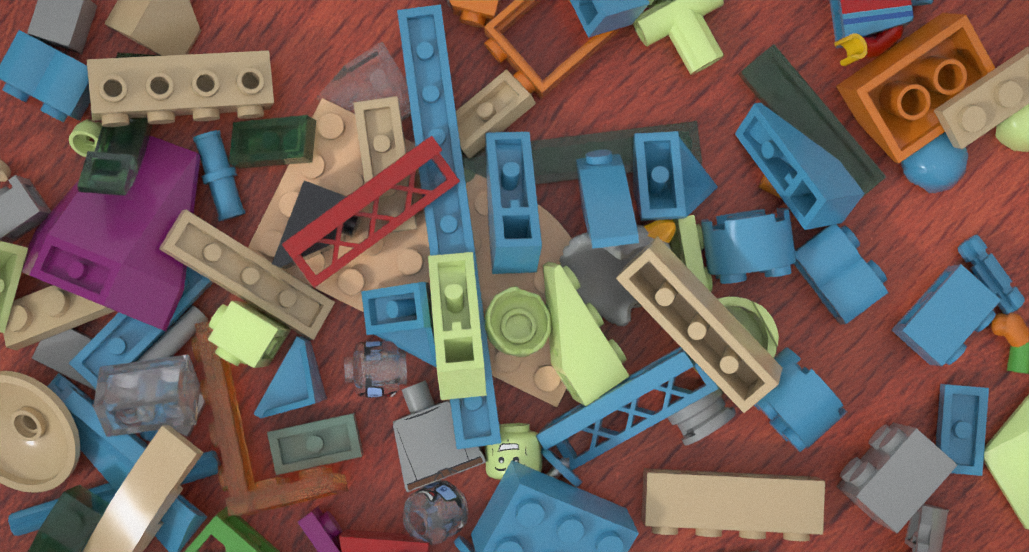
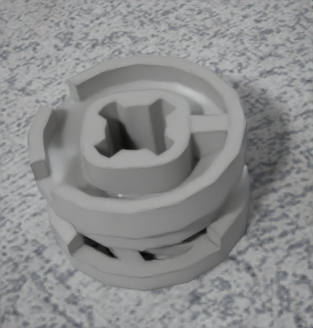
[667,387,737,446]

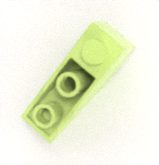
[543,262,629,406]

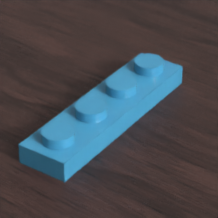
[69,266,214,394]

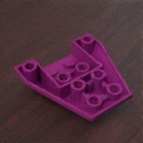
[22,126,201,331]

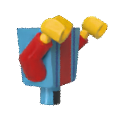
[830,0,933,66]

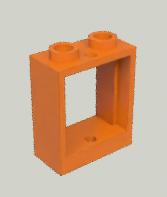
[484,0,620,99]

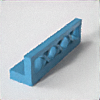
[536,346,719,470]

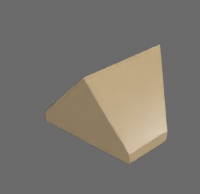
[104,0,202,56]

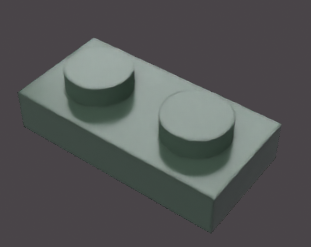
[267,413,364,475]

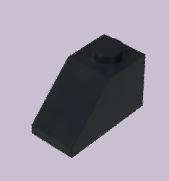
[272,180,361,269]

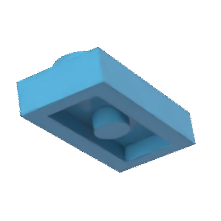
[936,384,989,476]

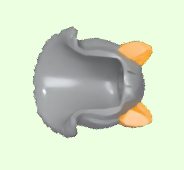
[559,219,676,326]

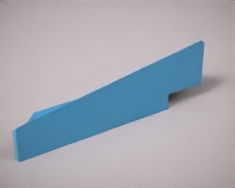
[47,373,208,552]

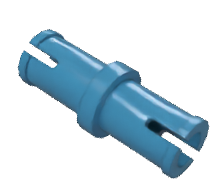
[193,130,246,221]

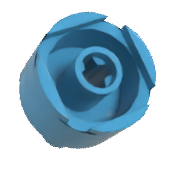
[701,208,796,284]
[753,347,848,452]

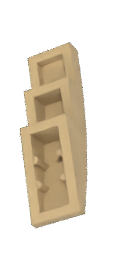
[83,425,203,552]

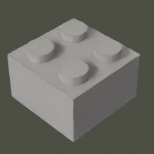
[836,422,957,533]

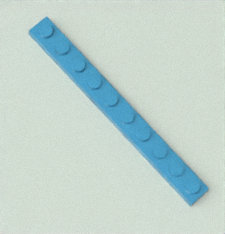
[397,4,501,449]

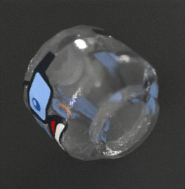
[344,340,407,398]
[403,480,469,546]

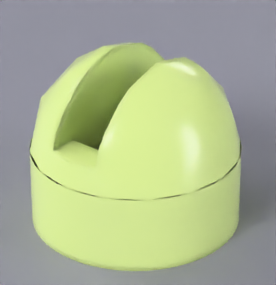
[69,119,108,158]

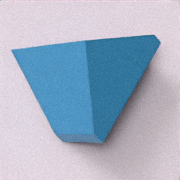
[633,131,718,221]
[361,282,437,368]
[254,336,327,418]

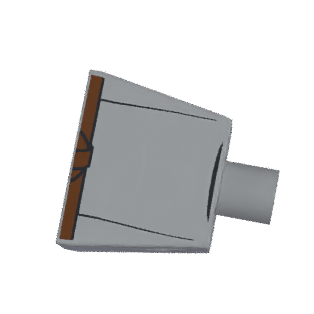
[393,380,486,492]

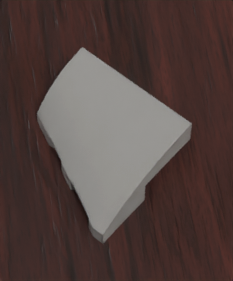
[904,503,949,552]

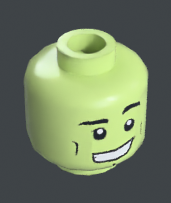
[485,423,542,480]

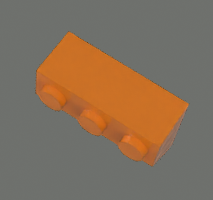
[836,13,996,164]

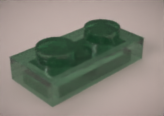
[229,115,316,169]

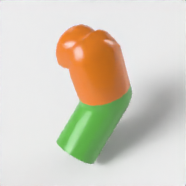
[991,312,1029,374]

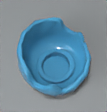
[900,132,969,193]

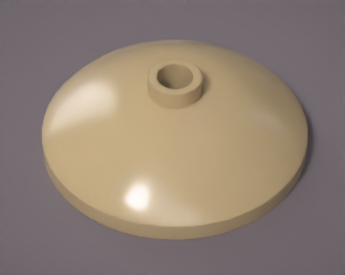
[0,371,80,493]

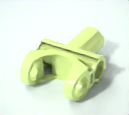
[633,0,724,75]

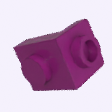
[298,506,342,552]

